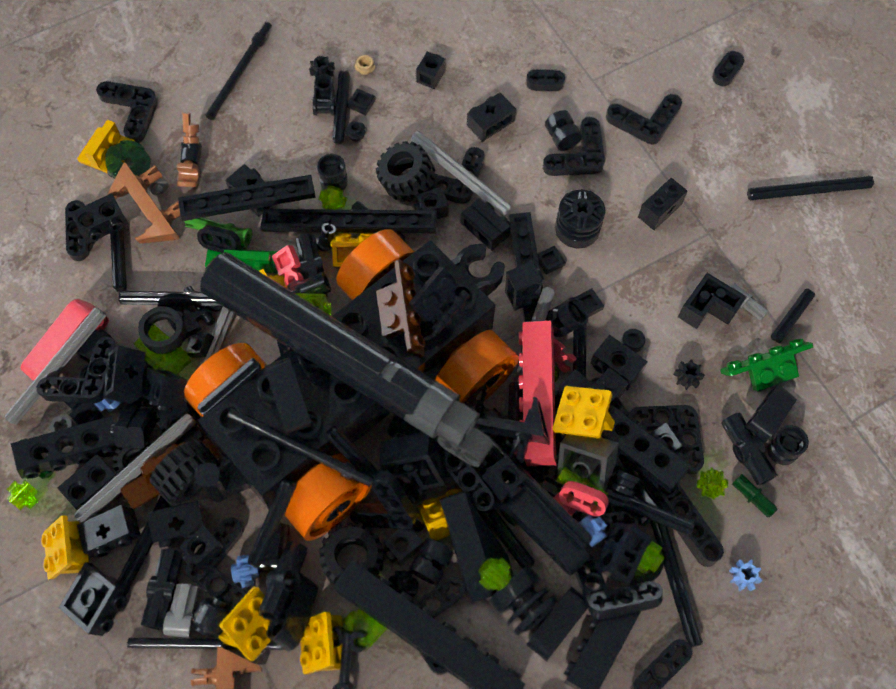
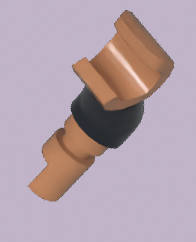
[177,112,202,187]

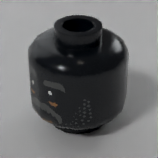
[193,595,231,637]

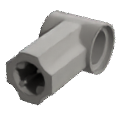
[163,583,200,638]

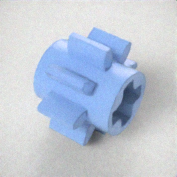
[729,559,762,592]

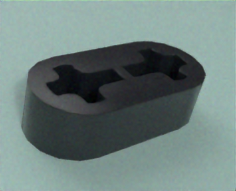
[526,69,566,91]

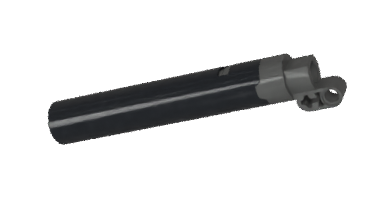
[200,252,493,467]

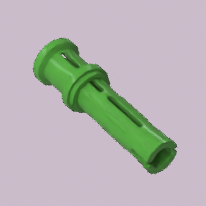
[185,218,253,248]

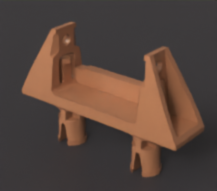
[107,163,180,244]
[190,647,262,689]

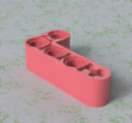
[20,299,109,381]

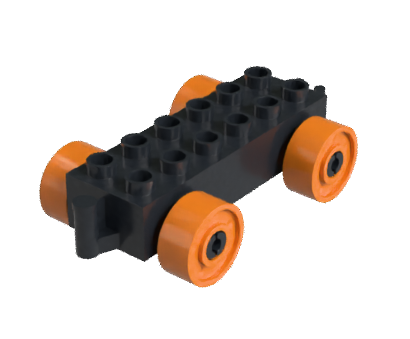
[184,229,519,541]

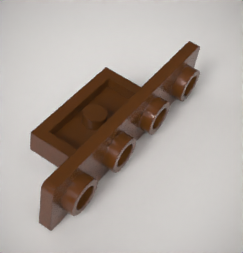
[376,259,425,358]
[121,438,220,510]

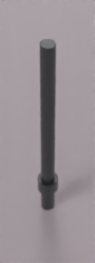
[205,22,272,120]
[227,408,374,487]
[127,638,284,653]

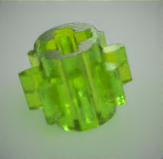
[318,185,347,209]
[697,467,728,500]
[6,479,39,510]
[637,541,665,574]
[479,558,511,591]

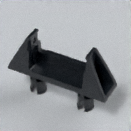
[463,387,550,463]

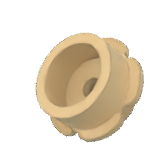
[355,55,375,75]

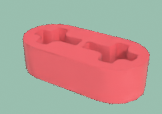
[559,481,609,517]

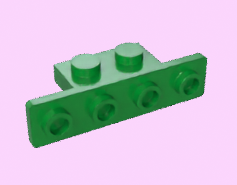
[205,249,278,273]
[720,339,814,391]

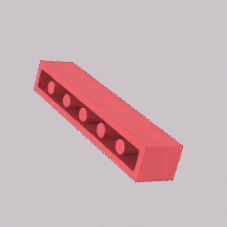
[519,320,556,466]

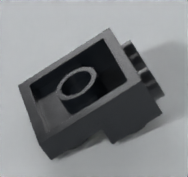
[58,562,129,636]

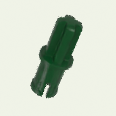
[732,474,778,518]

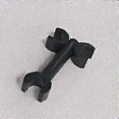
[332,625,368,689]

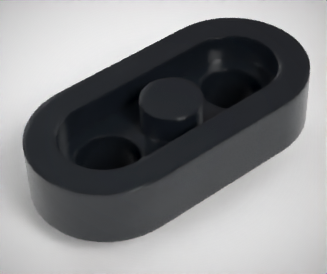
[712,51,745,86]
[197,225,241,253]

